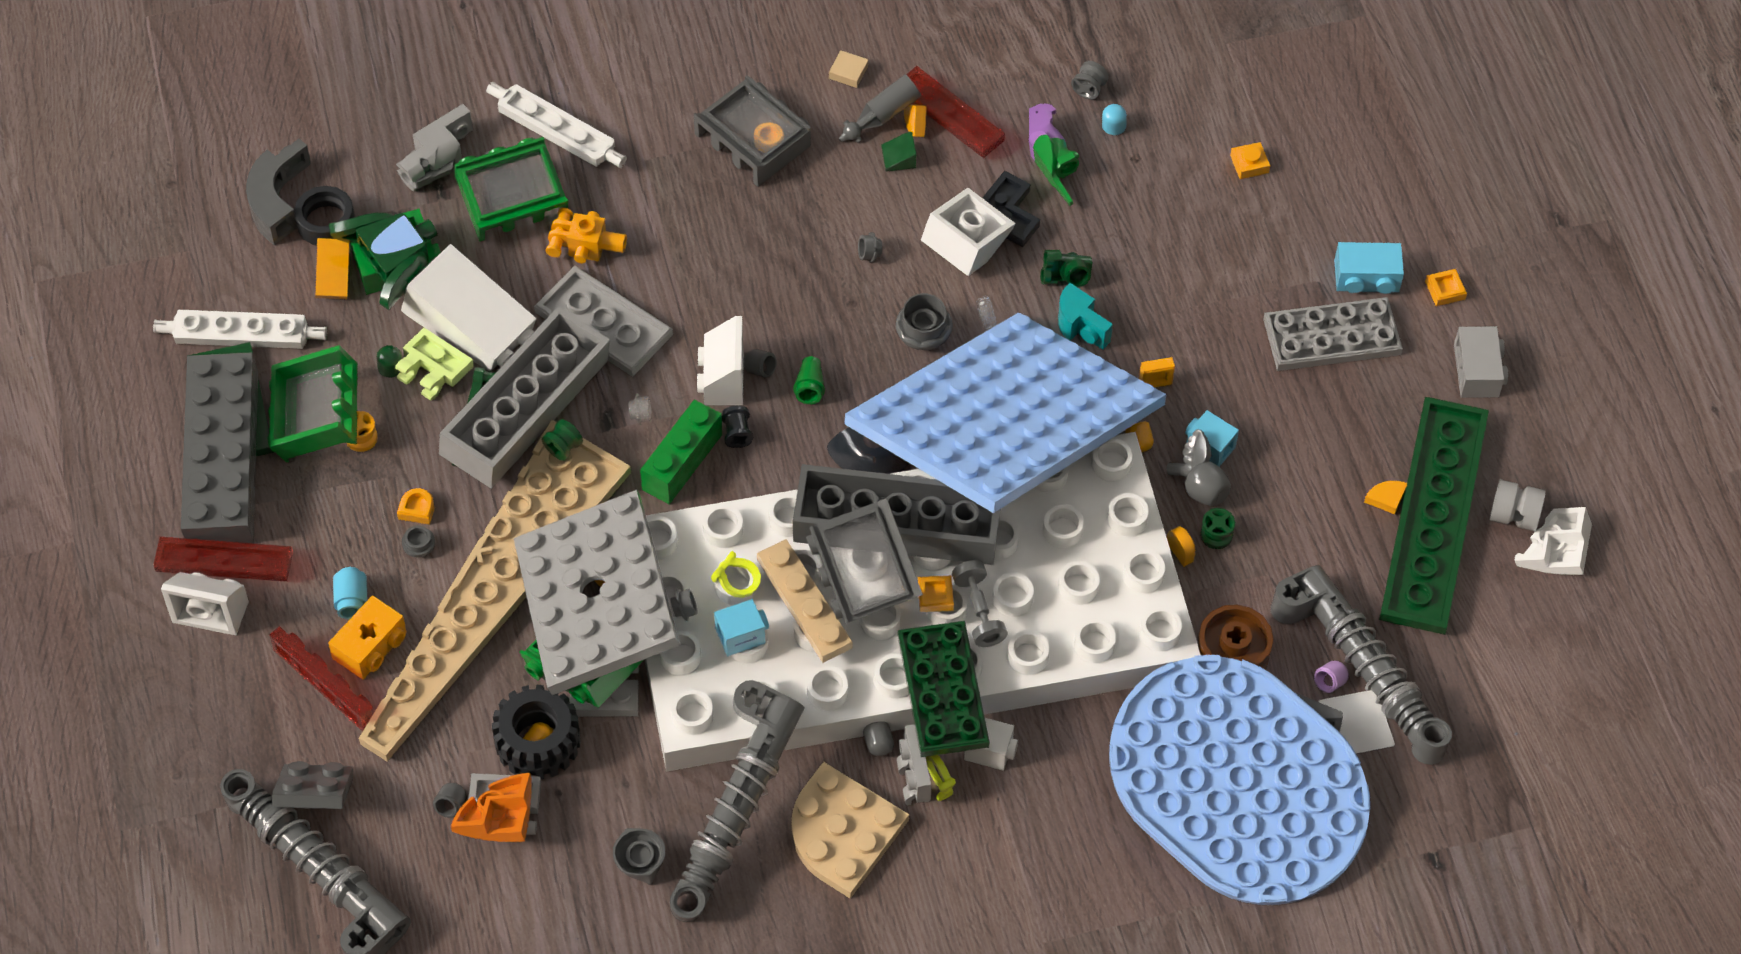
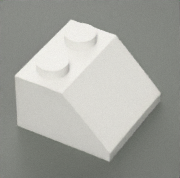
[921,188,1015,276]
[697,316,744,405]
[161,572,249,635]

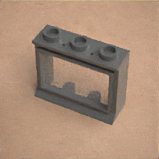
[694,75,811,187]
[806,498,923,624]

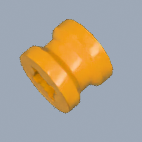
[347,411,378,452]

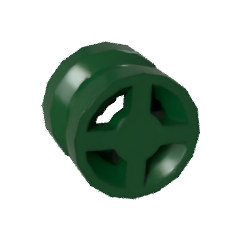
[542,419,583,461]
[1200,508,1236,549]

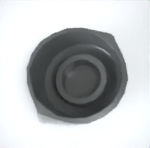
[613,828,665,885]

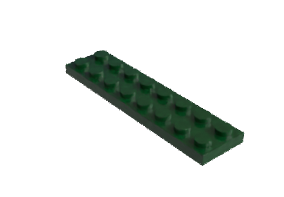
[1379,396,1489,635]

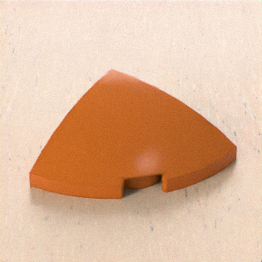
[451,772,532,842]

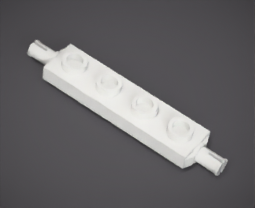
[486,82,627,168]
[153,310,327,349]

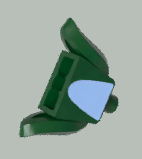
[329,212,438,310]

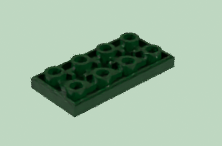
[897,621,990,757]

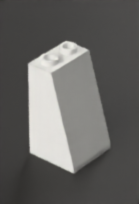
[401,244,536,372]

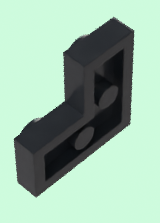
[982,170,1040,247]

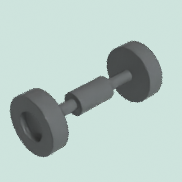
[952,560,1008,647]

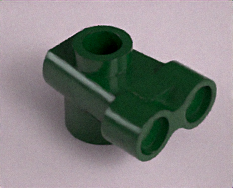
[1040,250,1093,288]

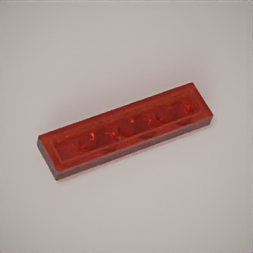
[906,66,1005,159]
[153,537,293,582]
[269,626,373,732]

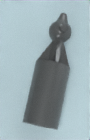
[839,74,922,143]

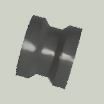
[1071,61,1109,100]

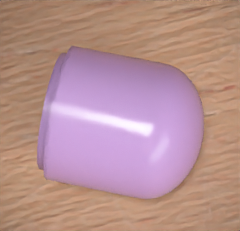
[1314,661,1348,693]

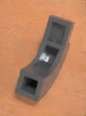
[246,139,311,246]

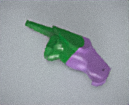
[1029,103,1079,206]

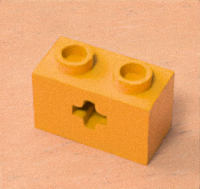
[328,595,407,680]

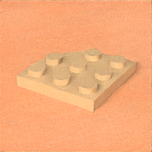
[792,762,909,899]

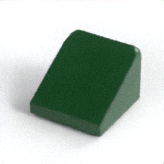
[881,132,916,172]

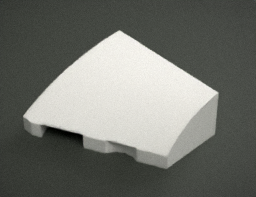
[1515,507,1592,575]

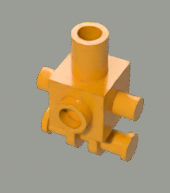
[546,208,627,264]

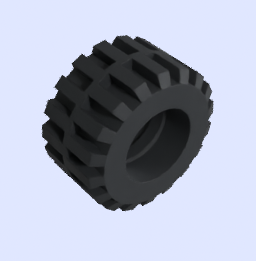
[492,685,581,780]

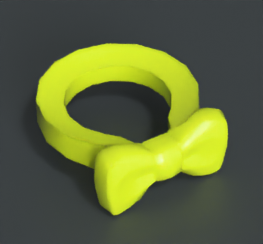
[711,551,761,598]
[926,755,956,801]

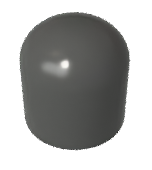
[744,349,777,378]
[863,722,894,756]
[433,783,466,818]

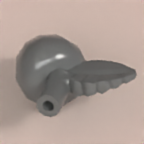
[1166,429,1231,507]

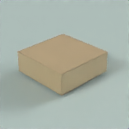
[829,50,868,88]

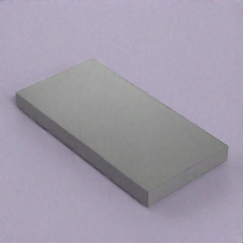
[534,266,673,377]

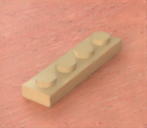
[757,539,853,663]

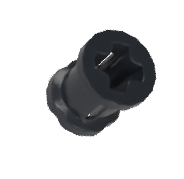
[721,405,754,448]

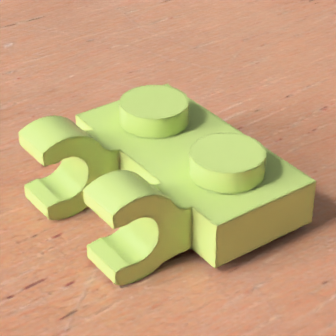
[395,328,474,401]

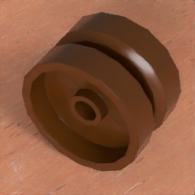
[1197,604,1274,670]

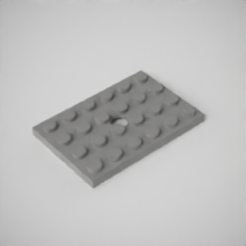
[514,490,680,695]

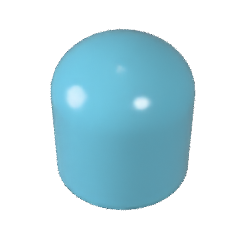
[1102,104,1127,135]

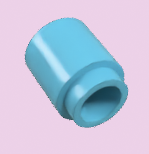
[333,567,367,619]

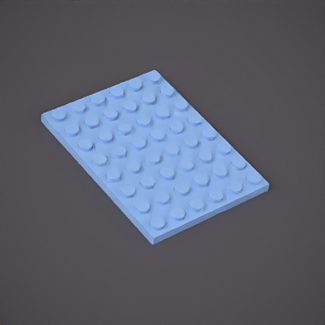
[845,313,1166,513]

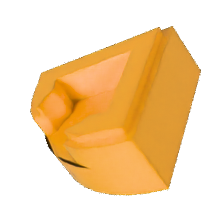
[904,104,926,137]
[1364,481,1407,514]

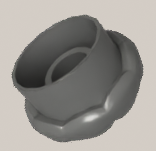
[895,293,953,350]

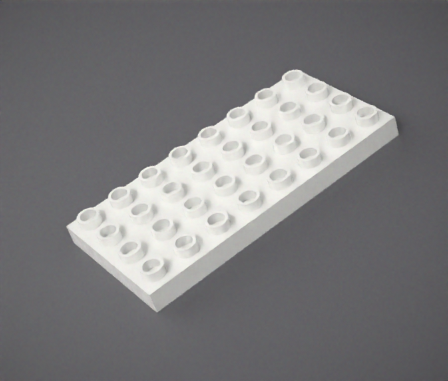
[644,432,1201,772]

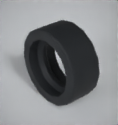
[294,186,355,246]

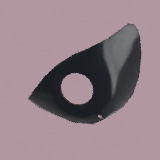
[827,427,909,474]

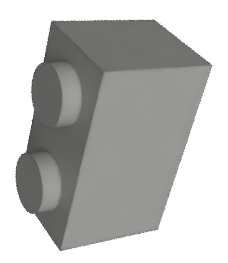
[1454,326,1508,398]

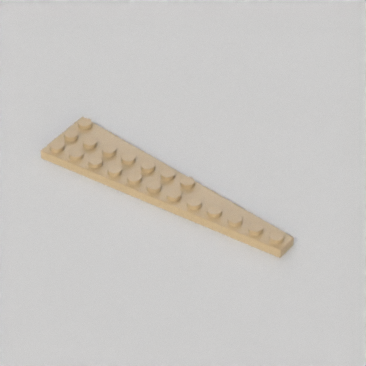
[359,420,631,762]

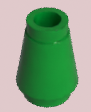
[793,356,825,404]

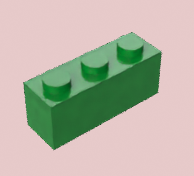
[640,399,723,505]

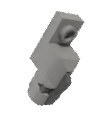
[396,104,473,192]

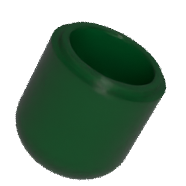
[376,345,402,378]

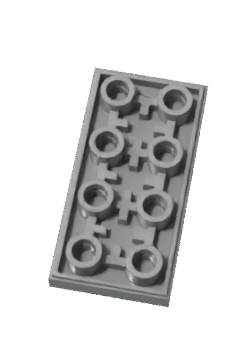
[1263,297,1403,371]

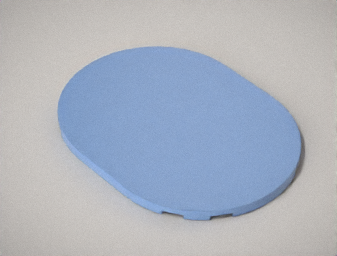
[1109,655,1370,905]

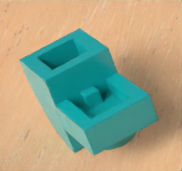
[1058,283,1113,350]

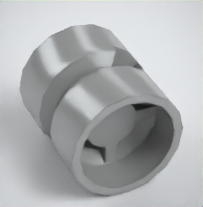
[1490,479,1546,532]

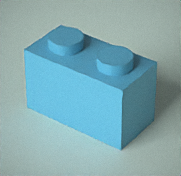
[1334,242,1404,294]

